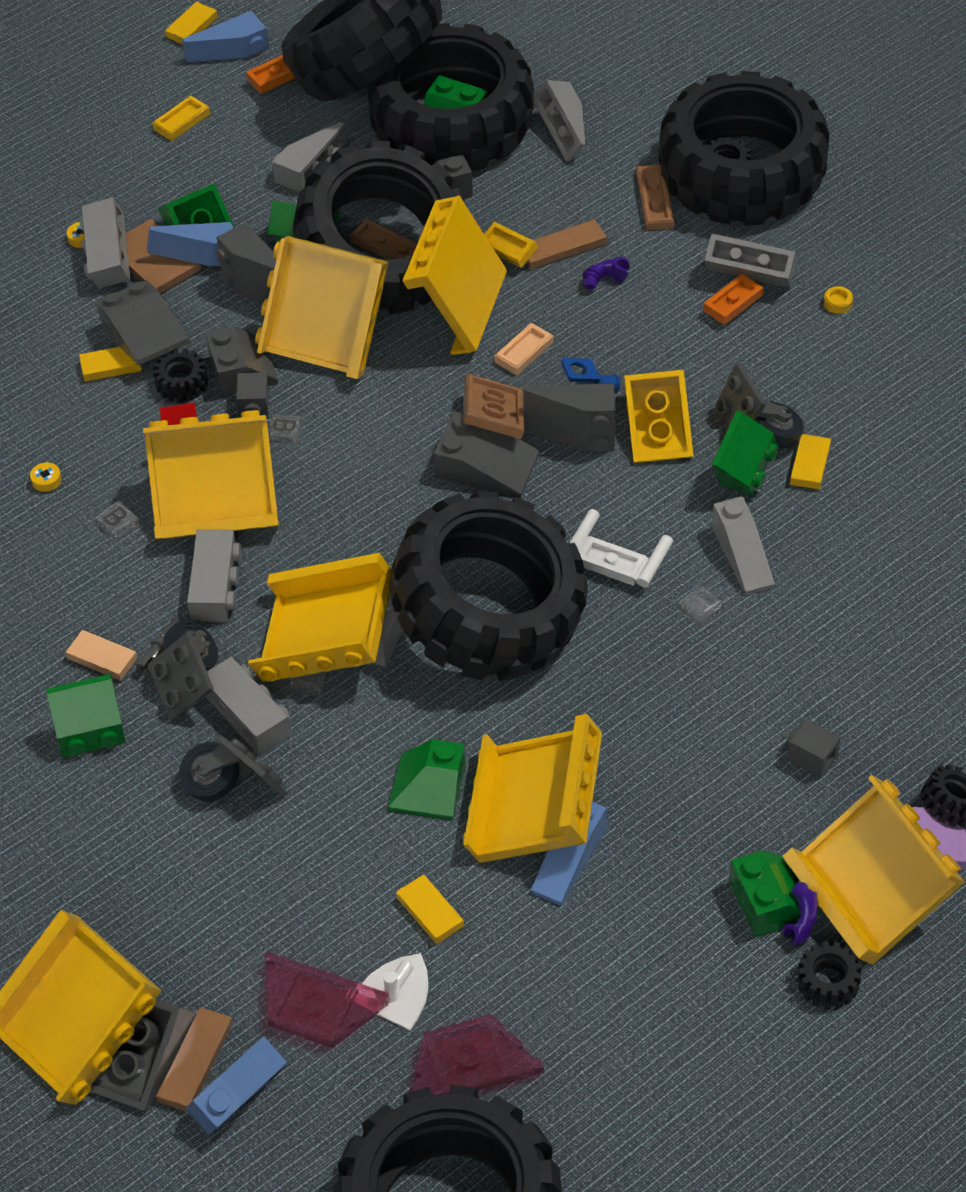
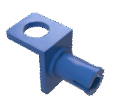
[561,358,620,393]

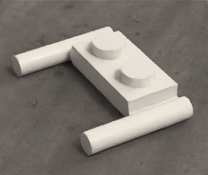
[570,509,673,588]

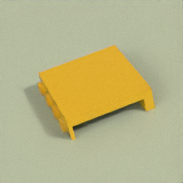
[402,195,507,355]
[255,236,389,379]
[143,410,279,540]
[248,553,393,682]
[463,714,602,863]
[782,775,965,965]
[0,910,162,1105]

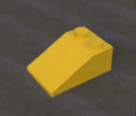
[624,370,694,464]

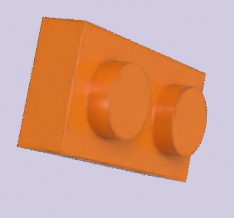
[246,55,295,94]
[703,273,764,325]

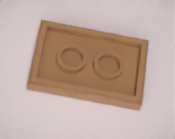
[126,219,202,294]
[463,374,524,439]

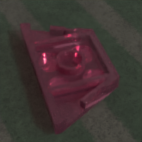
[265,952,390,1048]
[412,1014,544,1095]

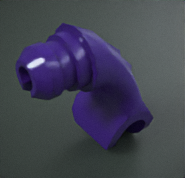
[582,256,630,290]
[782,882,818,946]

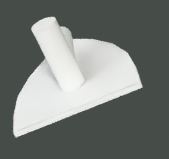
[350,953,429,1031]

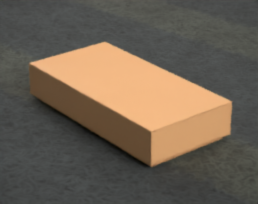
[494,323,554,375]
[65,630,137,681]

